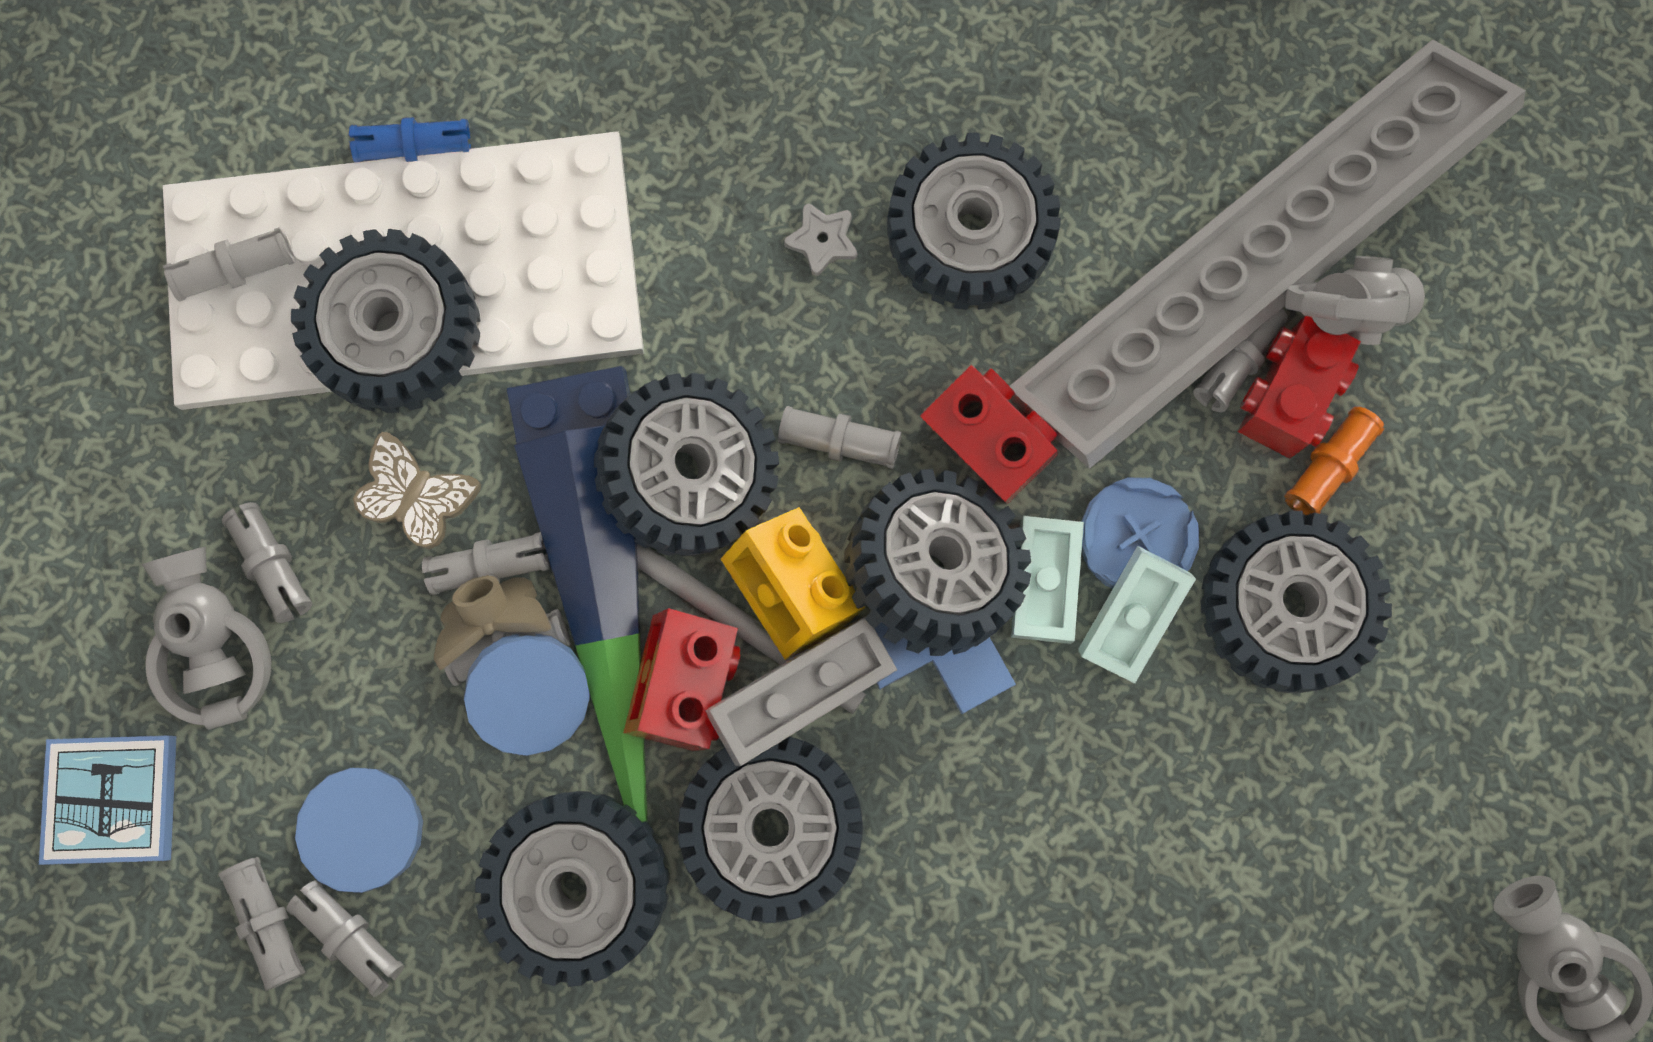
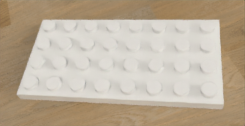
[163,131,644,410]

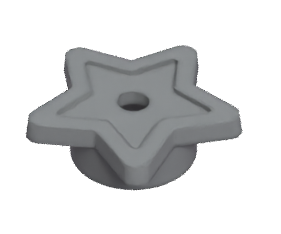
[784,204,858,276]

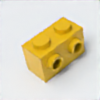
[721,507,865,660]

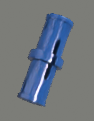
[349,117,471,163]

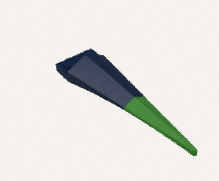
[507,366,647,823]

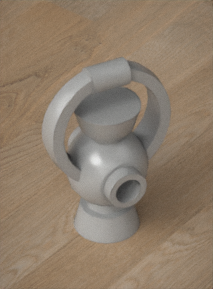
[1285,256,1425,345]
[142,547,272,730]
[1493,876,1653,1042]

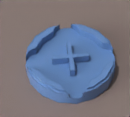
[1081,478,1199,589]
[464,634,590,756]
[295,768,423,893]

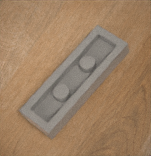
[705,616,897,766]

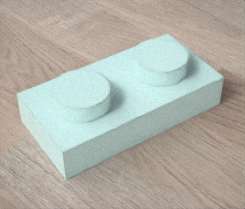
[1011,516,1084,644]
[1078,546,1196,683]

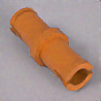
[1284,407,1385,515]

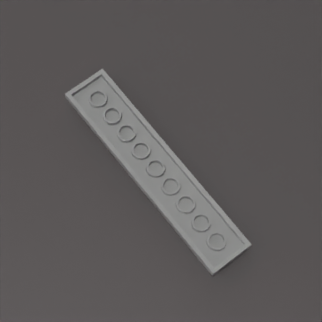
[1010,40,1526,469]

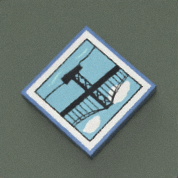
[39,736,176,865]

